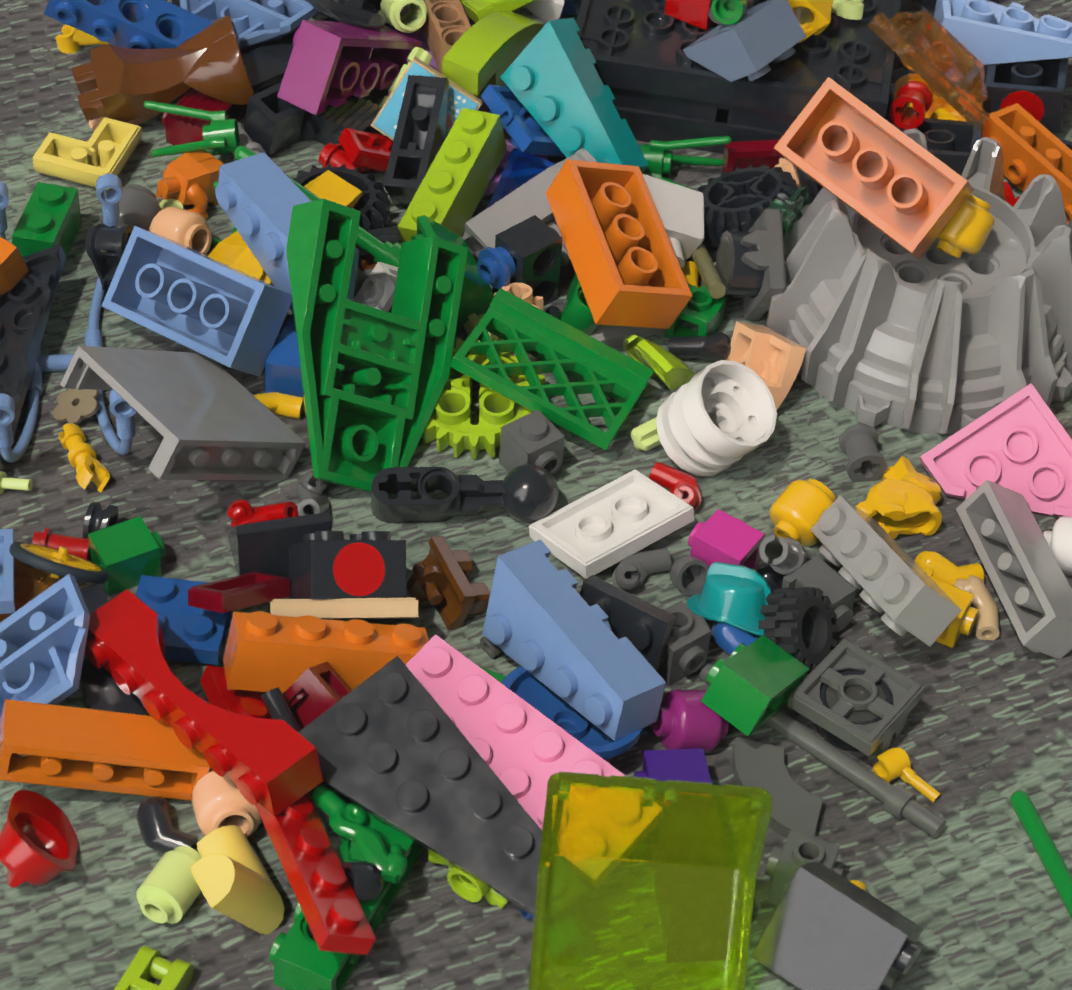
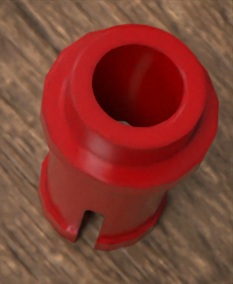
[318,143,372,174]
[32,528,90,561]

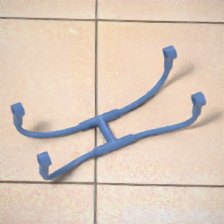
[0,174,137,463]

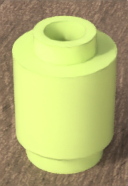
[380,0,427,33]
[136,846,202,924]

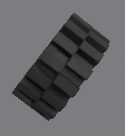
[758,587,838,674]

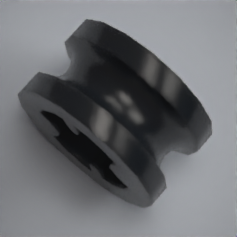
[83,501,119,539]

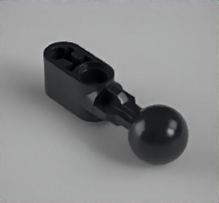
[371,464,559,523]

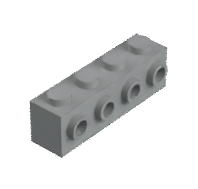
[956,480,1072,659]
[811,495,962,646]

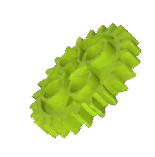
[422,338,545,459]

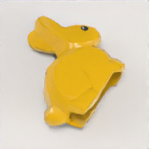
[856,456,942,539]

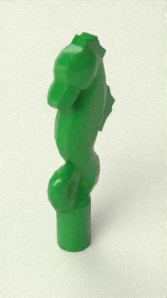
[311,785,407,883]

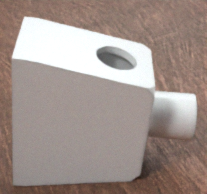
[642,174,704,269]

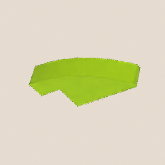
[442,10,545,100]

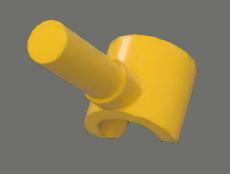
[872,748,941,803]

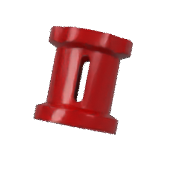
[890,81,933,130]

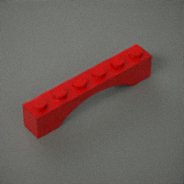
[84,589,323,817]

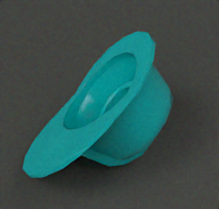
[687,562,771,636]

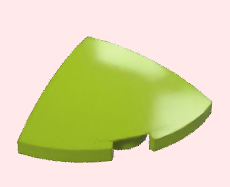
[623,335,696,391]

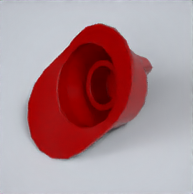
[0,789,78,888]

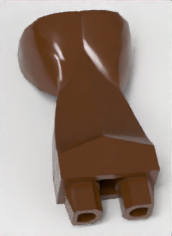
[72,15,255,123]

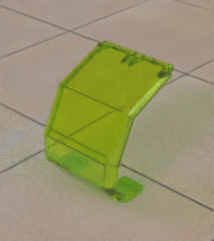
[528,771,772,990]

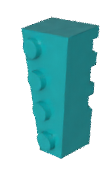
[500,18,649,173]

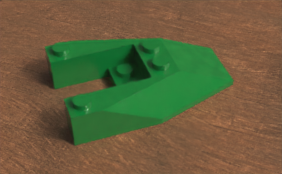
[286,199,468,496]

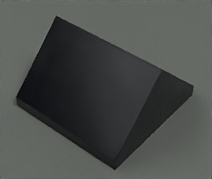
[228,512,332,579]

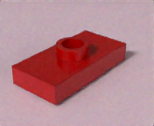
[338,128,393,172]

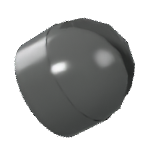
[670,555,709,595]

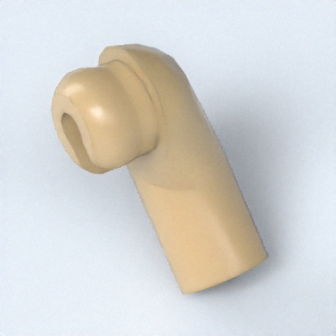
[954,575,1000,641]

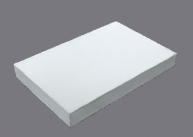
[529,469,694,579]

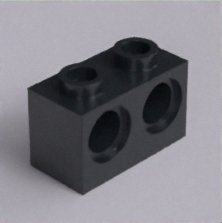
[492,215,563,307]

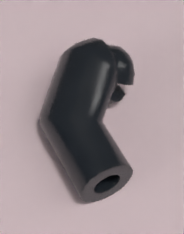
[668,332,731,362]
[136,796,198,853]

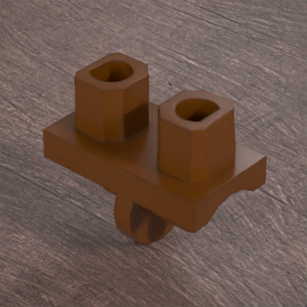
[406,536,490,630]

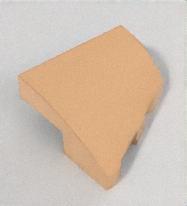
[726,321,807,411]

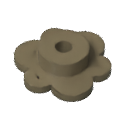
[53,389,99,425]

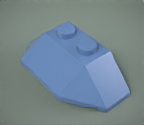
[180,0,318,50]
[0,574,90,719]

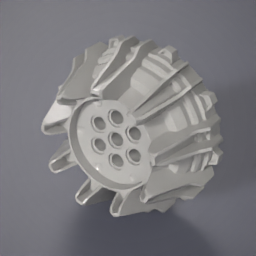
[766,129,1072,435]

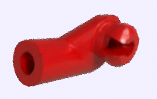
[227,499,299,528]

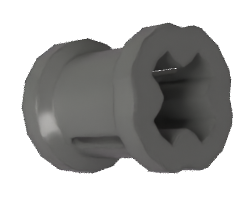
[838,424,887,482]

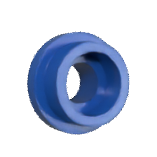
[477,247,516,289]

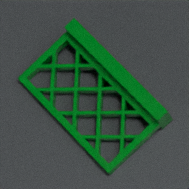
[450,288,654,451]

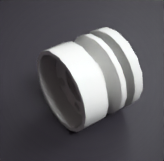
[656,360,777,477]

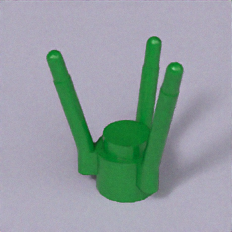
[144,101,240,161]
[640,136,732,189]

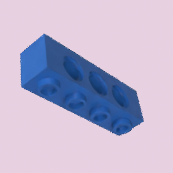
[44,0,213,49]

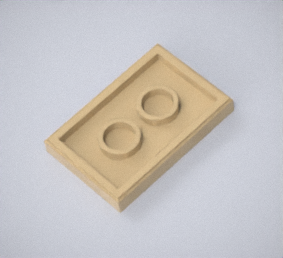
[270,598,418,620]

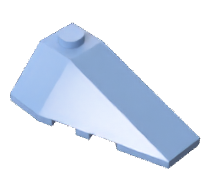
[930,0,1072,66]

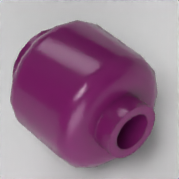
[652,690,729,753]

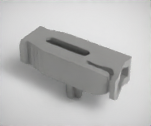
[462,148,598,265]

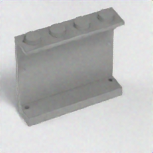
[60,345,306,480]

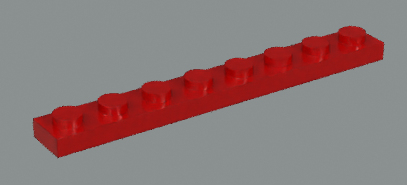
[200,665,376,955]

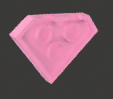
[919,383,1072,518]

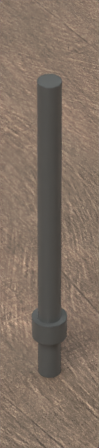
[699,663,946,838]

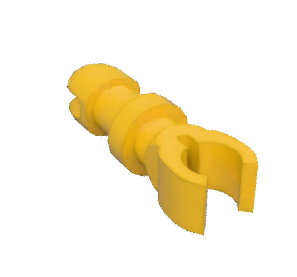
[58,423,110,492]

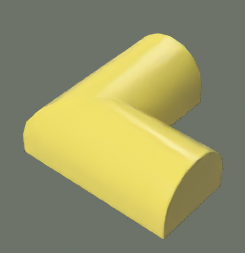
[33,117,142,190]
[190,825,284,935]

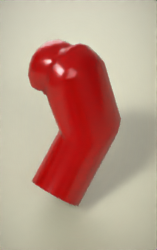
[649,462,702,510]

